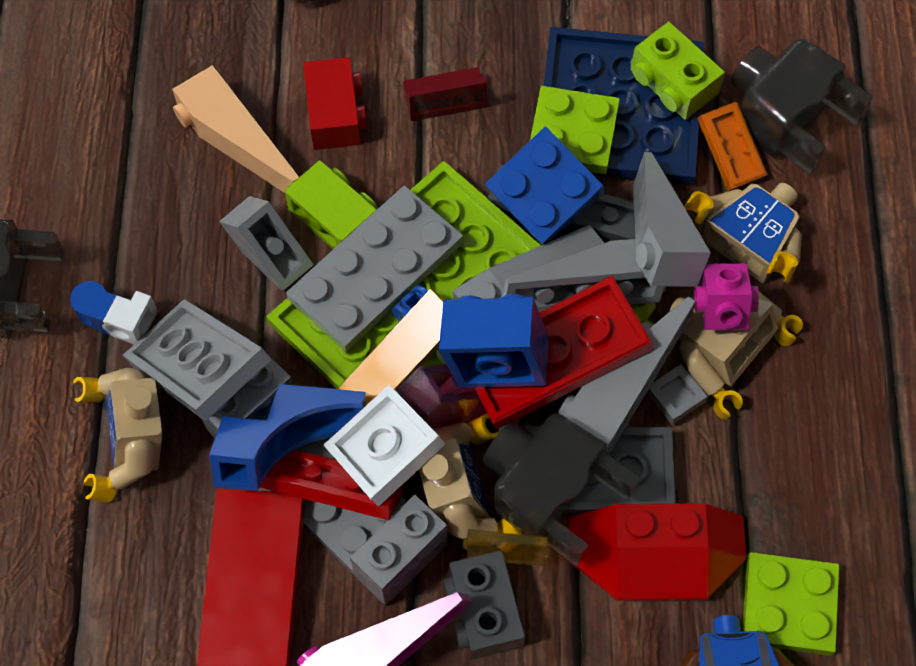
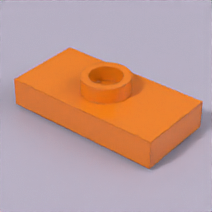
[697,101,767,191]

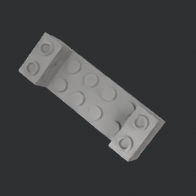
[201,357,448,606]

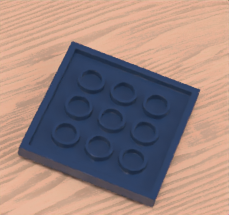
[544,27,705,185]

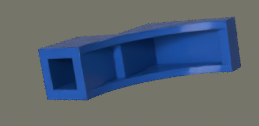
[209,384,366,491]

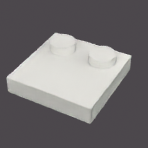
[324,385,446,507]

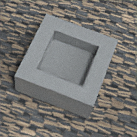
[647,364,708,425]

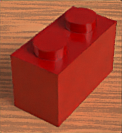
[303,57,367,150]

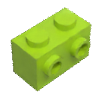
[630,21,725,120]

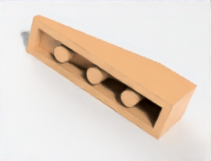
[172,65,299,193]

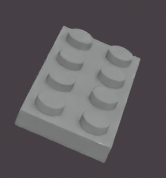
[286,185,463,352]
[123,299,271,421]

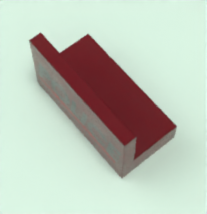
[403,67,487,122]

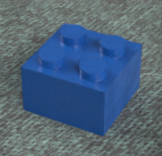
[485,126,605,245]
[439,294,549,388]

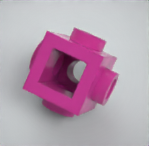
[694,263,759,331]

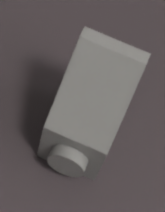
[219,196,314,291]

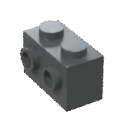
[443,550,525,660]

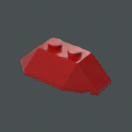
[568,503,746,601]

